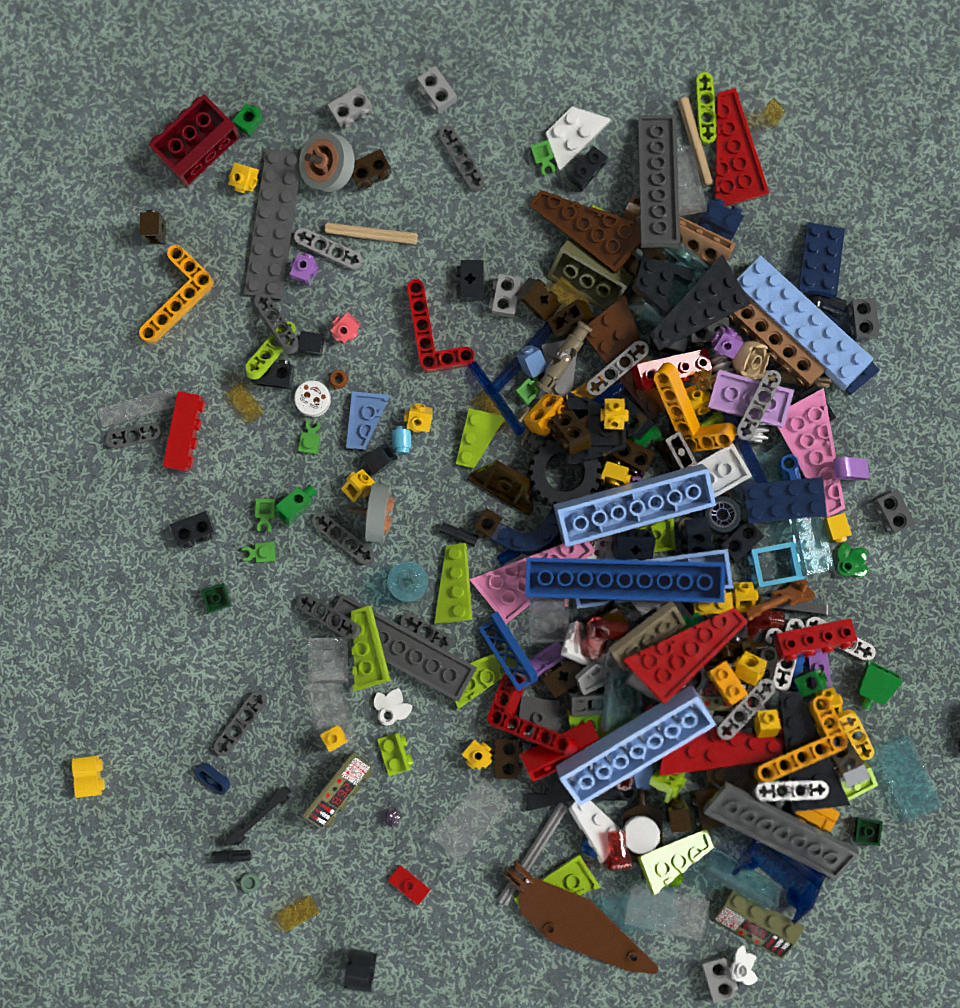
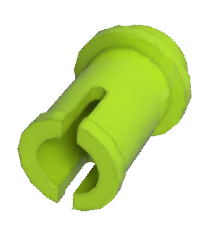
[700,411,725,426]

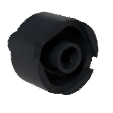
[343,948,378,993]

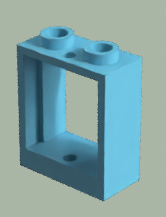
[747,541,805,588]

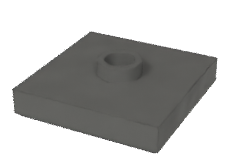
[519,696,560,739]

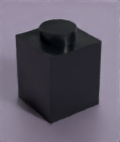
[297,331,325,356]
[363,443,398,475]

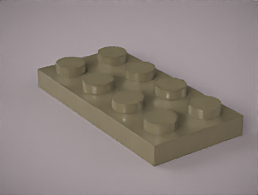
[608,601,686,673]

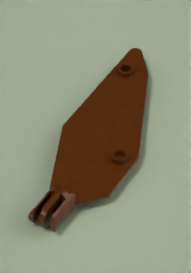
[502,860,658,974]

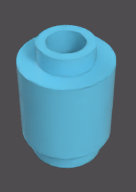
[392,426,411,454]

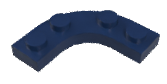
[490,508,560,554]

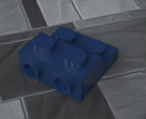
[697,197,744,241]

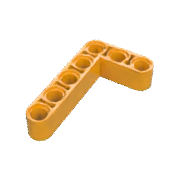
[139,245,213,344]
[654,362,737,452]
[754,695,848,783]

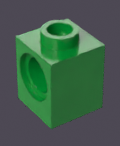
[233,103,263,137]
[794,668,828,697]

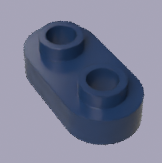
[194,762,230,795]

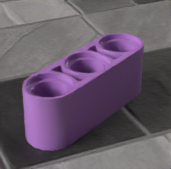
[833,457,869,481]

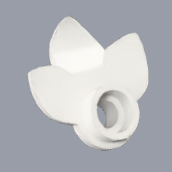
[374,688,412,725]
[730,946,757,985]

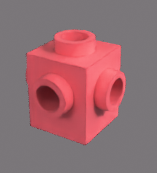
[330,311,361,343]

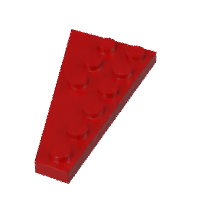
[715,88,770,207]
[622,607,748,704]
[658,726,784,777]

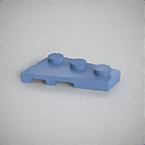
[346,391,390,451]

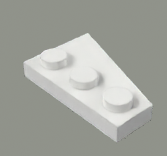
[568,801,622,863]

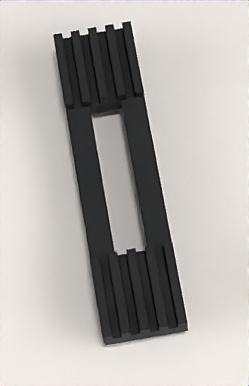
[226,786,292,846]

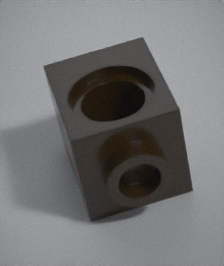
[474,508,503,539]

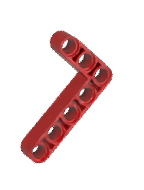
[407,279,475,373]
[487,672,577,755]

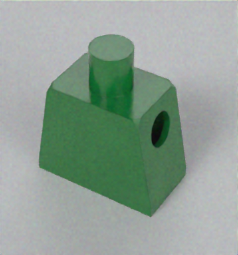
[275,484,317,527]
[858,659,903,710]

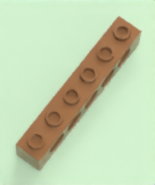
[622,194,736,266]
[726,295,826,389]

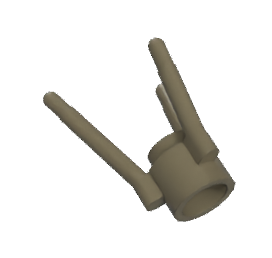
[494,406,531,447]

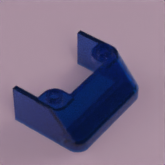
[732,838,826,924]

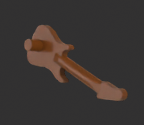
[746,580,815,620]

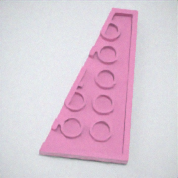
[778,388,845,517]
[469,541,596,624]

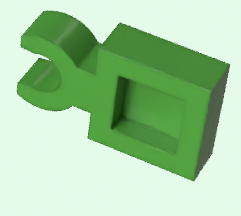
[531,140,556,176]
[513,373,541,405]
[298,420,321,455]
[255,498,276,532]
[242,542,276,563]

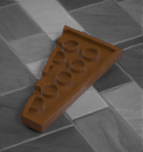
[529,190,641,273]
[585,295,665,420]

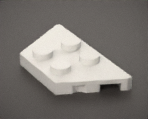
[546,107,611,171]
[561,621,605,666]

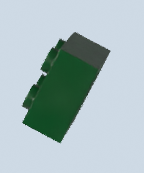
[201,583,232,614]
[853,817,883,846]

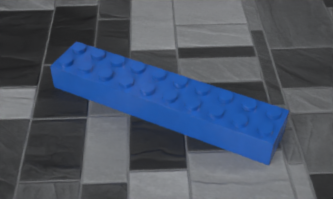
[525,557,725,603]

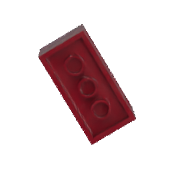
[149,94,240,188]

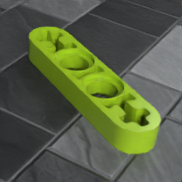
[695,72,717,145]
[245,321,296,379]

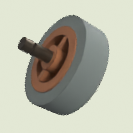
[299,132,355,192]
[347,483,395,543]

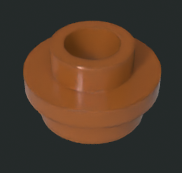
[329,370,348,389]

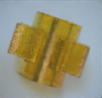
[691,367,716,393]

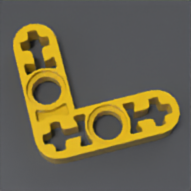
[814,709,874,760]

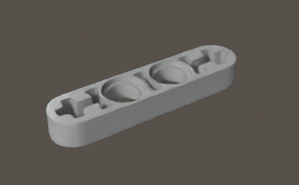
[294,228,363,270]
[586,341,649,395]
[737,370,781,441]
[716,679,776,740]

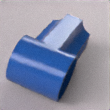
[778,454,801,481]

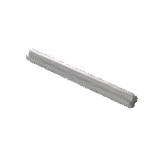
[498,803,568,906]

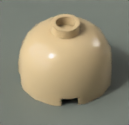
[732,341,770,380]

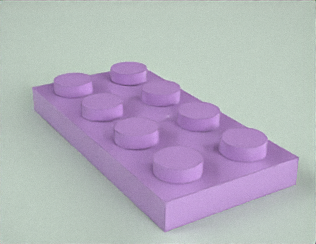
[708,370,794,428]

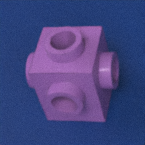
[290,253,319,285]
[711,327,743,359]

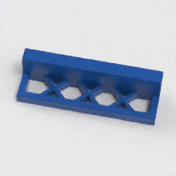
[478,611,538,692]

